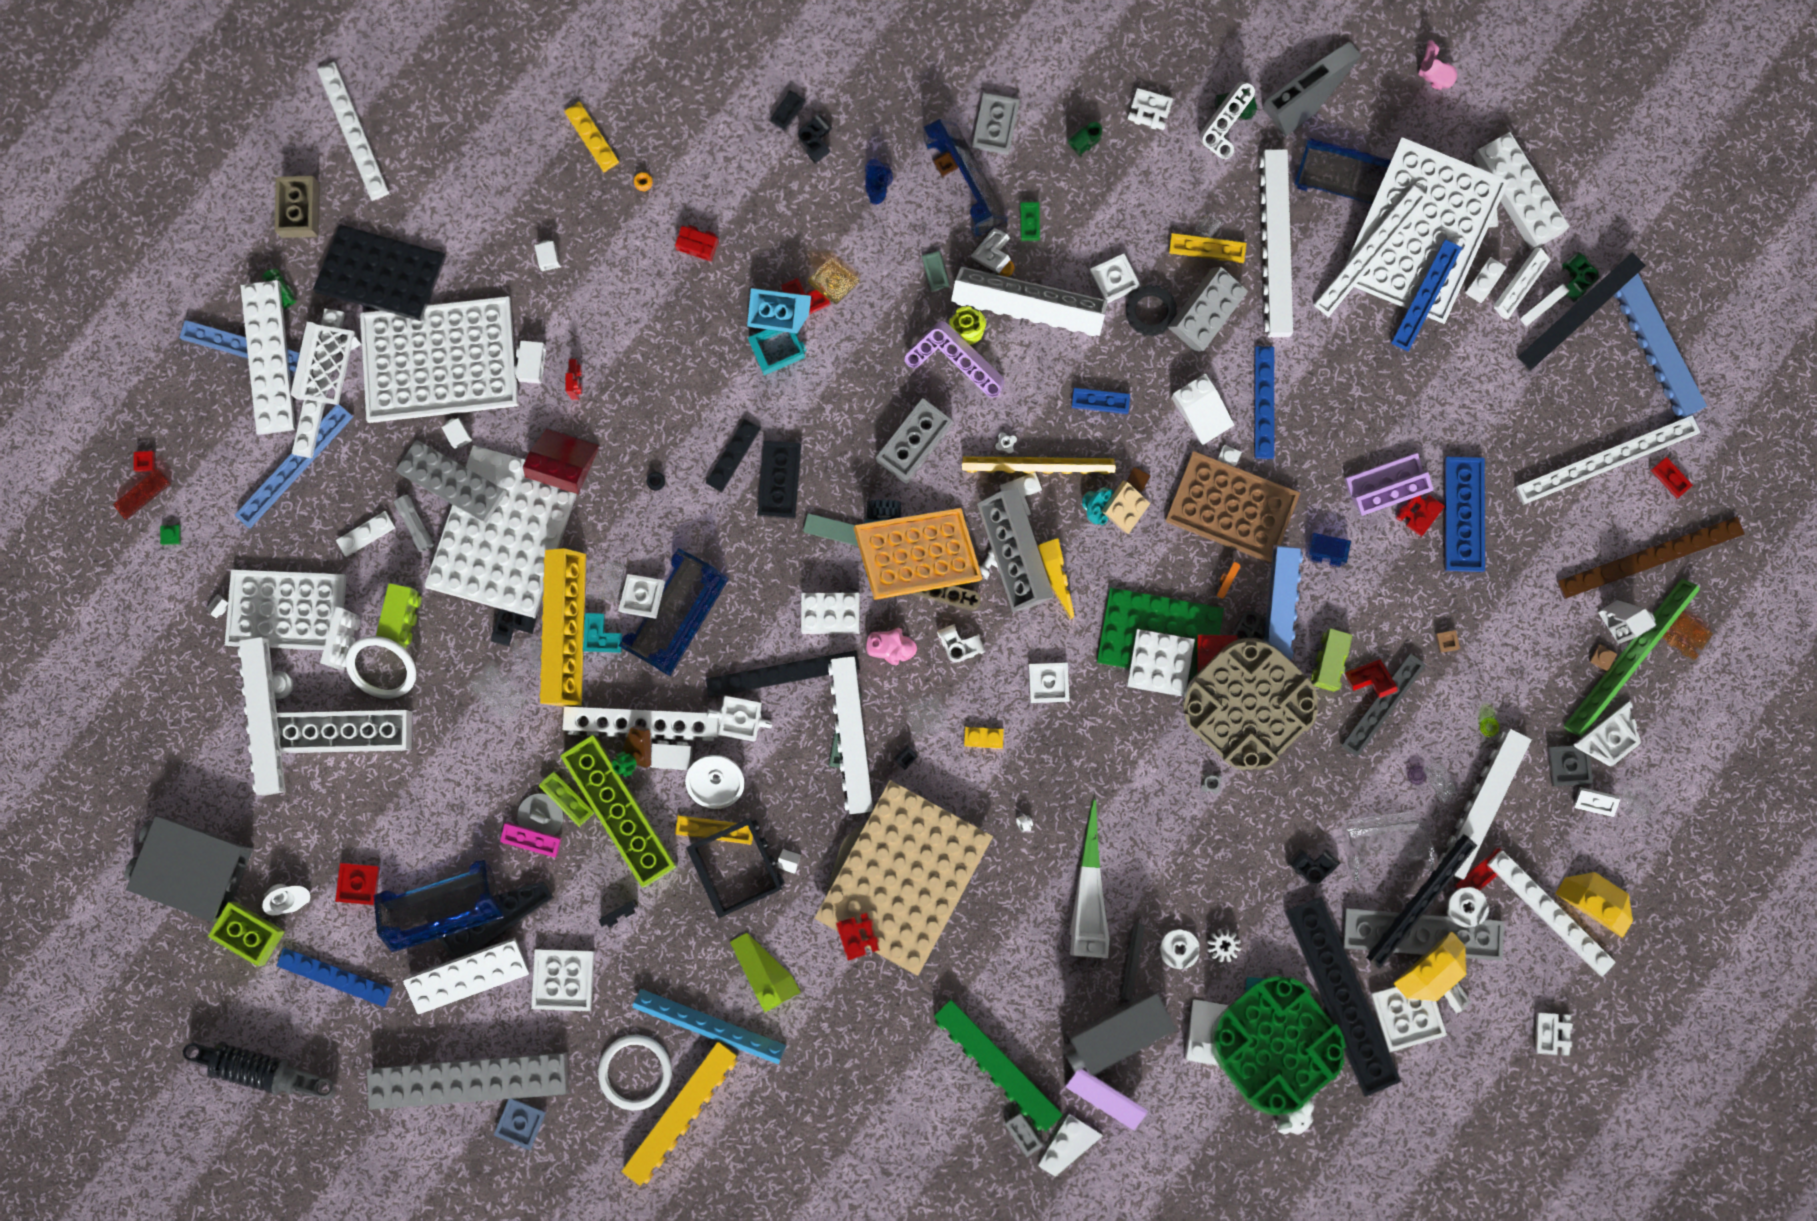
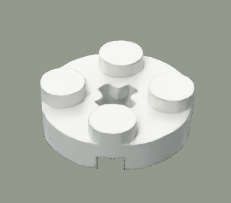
[1447,888,1489,927]
[1160,929,1199,969]

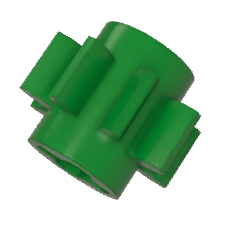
[612,752,636,777]

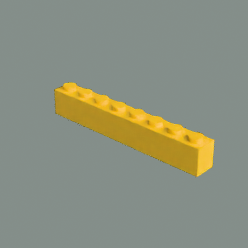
[621,1041,738,1186]

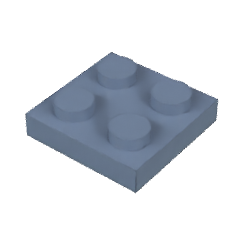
[494,1098,547,1150]

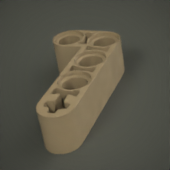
[911,586,981,611]

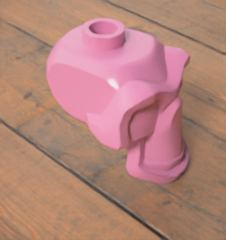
[1418,40,1457,90]
[866,628,917,665]

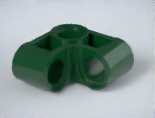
[1067,122,1102,157]
[1562,252,1599,303]

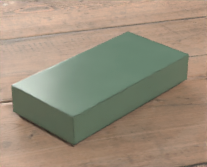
[921,251,949,292]

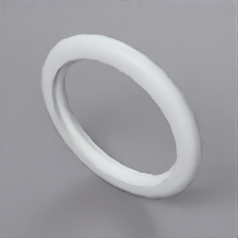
[346,636,416,699]
[598,1034,672,1110]

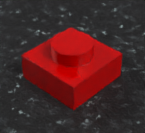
[134,451,155,472]

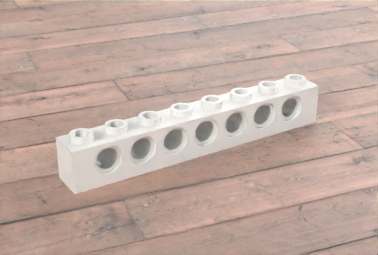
[563,707,719,742]

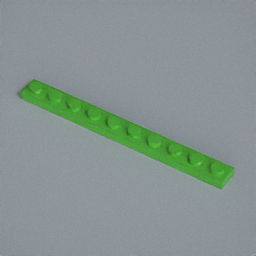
[1564,579,1700,737]

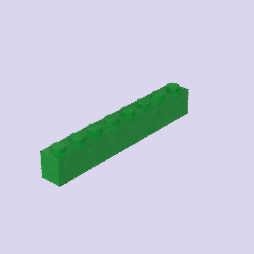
[934,999,1062,1132]

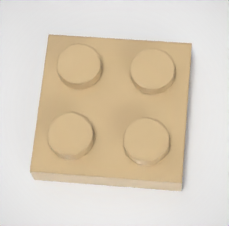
[1102,480,1150,534]

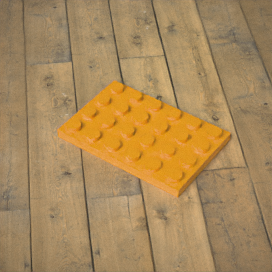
[853,508,982,600]

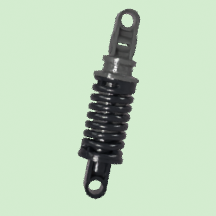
[183,1041,336,1100]

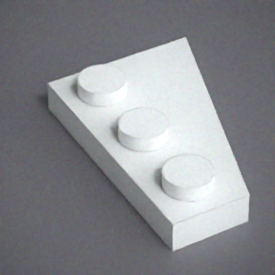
[1038,1114,1103,1177]

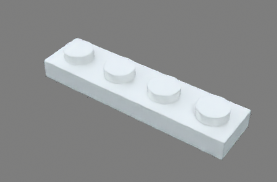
[1493,247,1550,319]

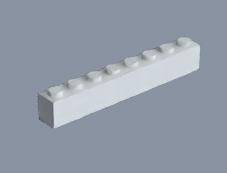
[238,637,286,796]
[828,657,873,814]
[1438,729,1532,879]

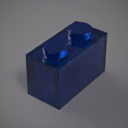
[1306,532,1351,568]

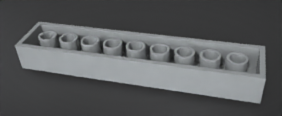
[367,1052,570,1110]

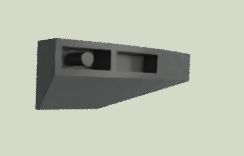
[1262,42,1362,137]

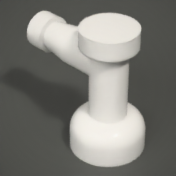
[979,550,998,579]

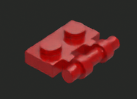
[1396,495,1445,537]
[835,912,880,961]

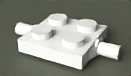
[707,696,772,741]

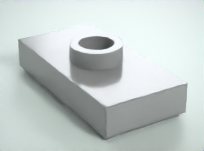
[1004,1112,1043,1157]

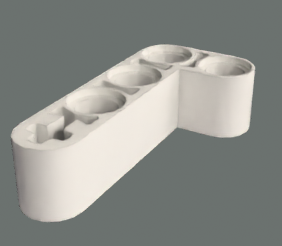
[1199,82,1255,159]

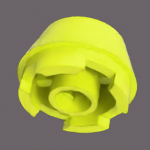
[949,306,986,345]

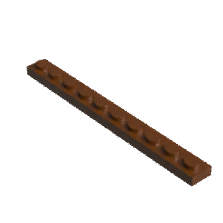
[1557,516,1745,599]

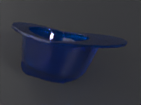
[865,159,893,205]

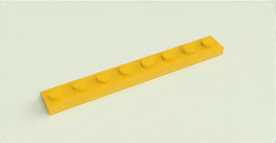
[962,456,1116,474]

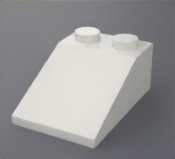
[1171,374,1234,445]
[1184,999,1229,1066]

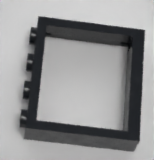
[686,817,785,919]

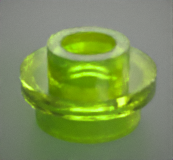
[1479,717,1499,737]

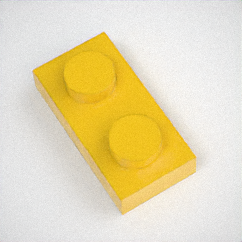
[964,727,1004,749]

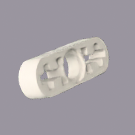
[1520,284,1569,326]

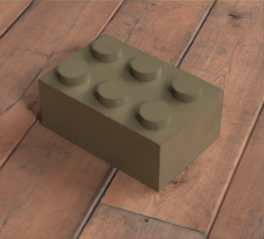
[275,176,320,238]

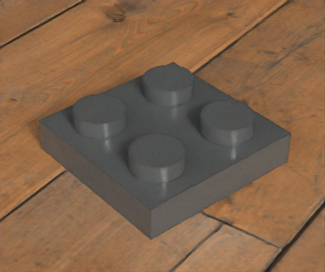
[1548,746,1593,787]

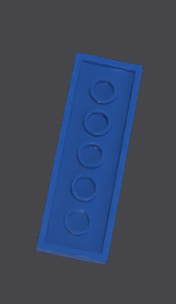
[1444,457,1485,572]

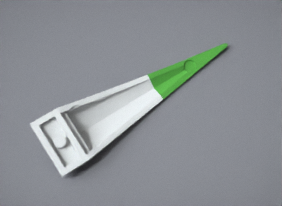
[1070,799,1109,958]

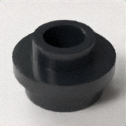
[646,472,666,491]

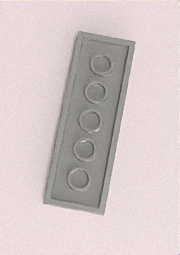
[395,440,507,524]

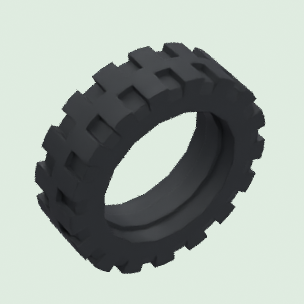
[1126,285,1177,336]

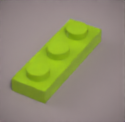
[539,772,594,827]

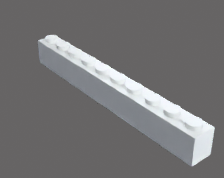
[1259,150,1293,337]

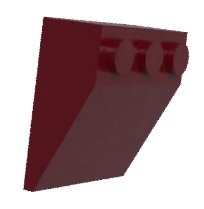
[523,428,599,495]

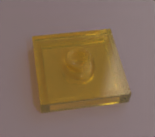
[808,258,860,305]

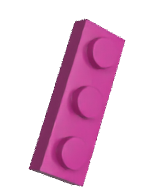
[500,822,562,858]

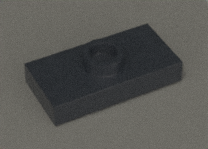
[770,90,806,132]

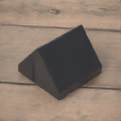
[893,745,918,770]

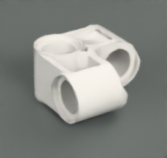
[937,624,986,662]

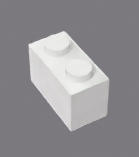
[1465,257,1506,303]
[514,341,546,384]
[650,741,693,770]

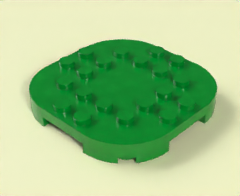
[1211,976,1346,1115]

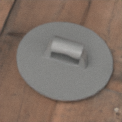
[517,793,563,835]

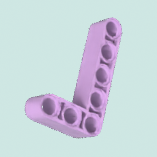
[905,321,1005,397]

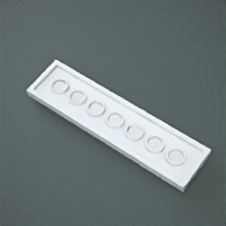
[241,280,296,435]

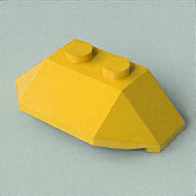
[1555,872,1633,938]
[1393,931,1466,1001]

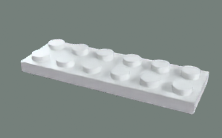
[403,938,529,1014]

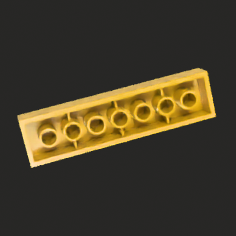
[539,548,586,707]

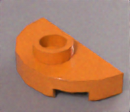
[1217,562,1240,599]

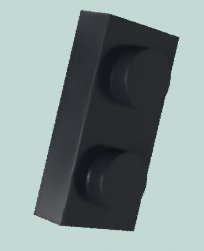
[598,900,638,928]

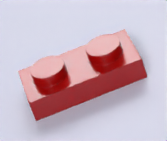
[1650,457,1693,499]

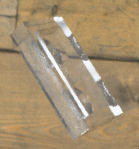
[1423,759,1459,803]

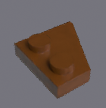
[622,725,652,768]

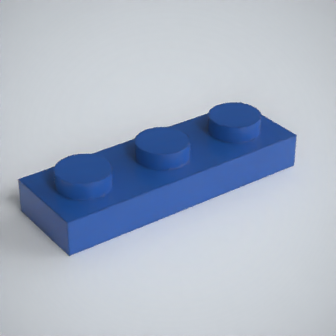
[1072,388,1131,414]

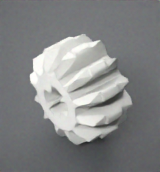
[1207,929,1241,962]

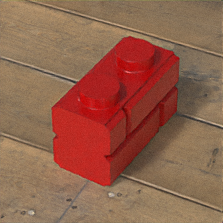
[675,225,719,262]

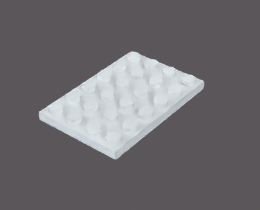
[225,570,347,650]

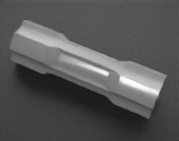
[394,495,435,553]

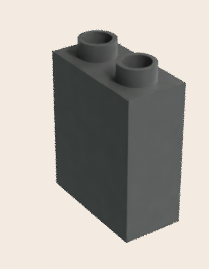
[124,816,254,922]
[1062,990,1176,1076]

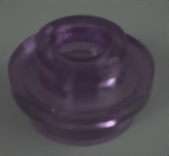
[1407,765,1427,785]

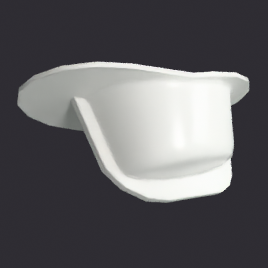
[262,884,310,916]

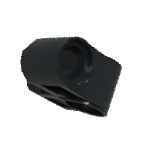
[798,114,833,164]
[491,609,538,647]
[1287,849,1341,885]

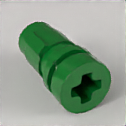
[261,268,296,309]

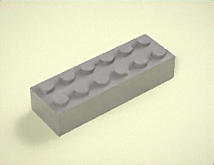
[977,489,1054,612]

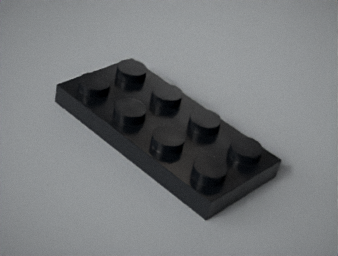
[757,441,802,519]

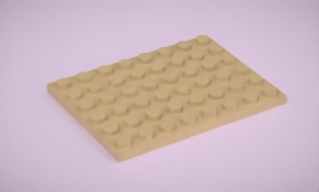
[814,780,993,976]

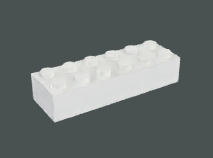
[1473,132,1570,251]

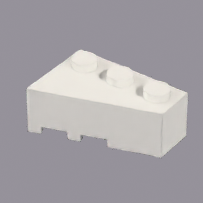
[1598,600,1656,644]

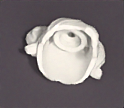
[1275,1099,1314,1134]

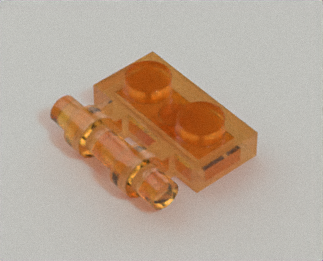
[1662,612,1713,660]

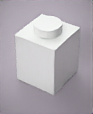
[535,240,560,271]
[441,418,472,450]

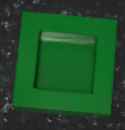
[160,525,181,545]

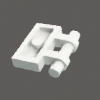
[1128,88,1173,130]
[1535,1012,1573,1055]

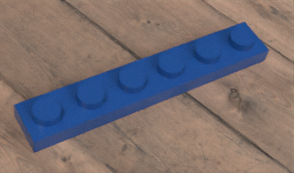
[1391,239,1462,352]
[1255,346,1274,459]
[276,948,393,1007]

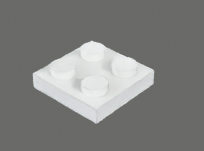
[1090,254,1141,303]
[618,574,665,618]
[1029,663,1069,703]

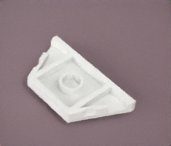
[1574,702,1641,766]

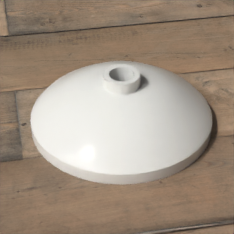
[686,755,744,809]

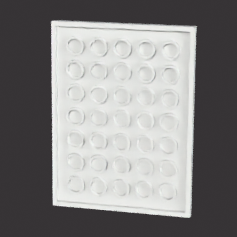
[1344,137,1509,324]
[360,297,518,423]
[424,445,577,618]

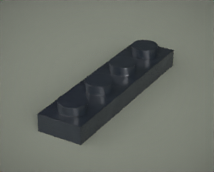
[706,419,761,493]

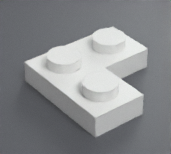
[971,228,1010,273]
[999,472,1042,516]

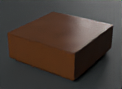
[933,152,958,178]
[1127,467,1151,493]

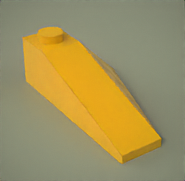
[1037,538,1074,619]

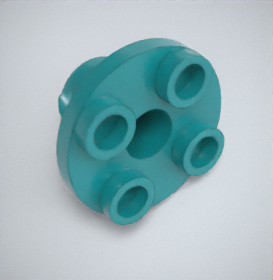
[1082,487,1114,525]

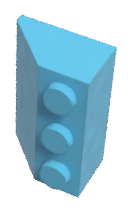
[747,289,811,333]

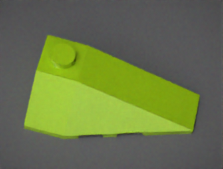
[730,933,801,1012]

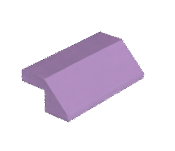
[1344,453,1433,516]
[1065,1069,1148,1130]

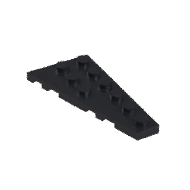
[425,881,554,960]

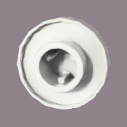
[272,671,293,699]

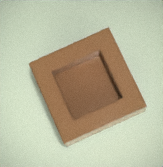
[1435,630,1460,653]
[1589,645,1617,671]

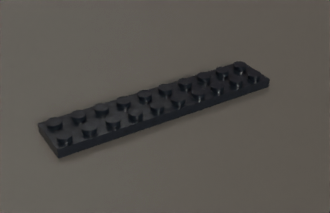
[1284,896,1402,1097]

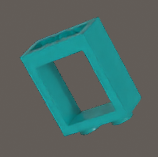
[748,329,807,376]

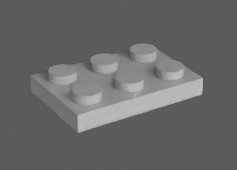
[972,93,1020,155]

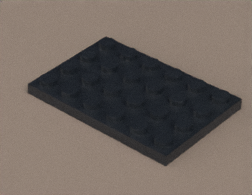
[313,225,446,321]

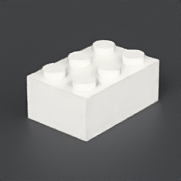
[801,593,860,634]

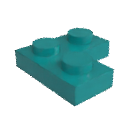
[583,613,623,653]

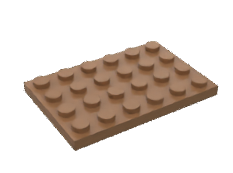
[1165,451,1300,564]

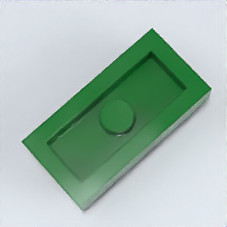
[1020,202,1040,241]

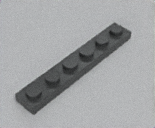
[1341,653,1426,758]

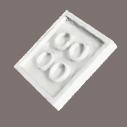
[320,607,360,671]
[1127,629,1195,697]
[531,949,595,1011]
[1371,986,1447,1052]

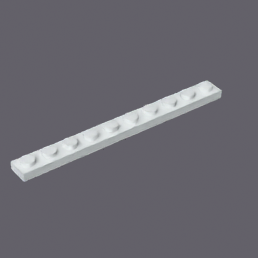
[1515,416,1700,505]

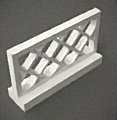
[291,322,355,405]

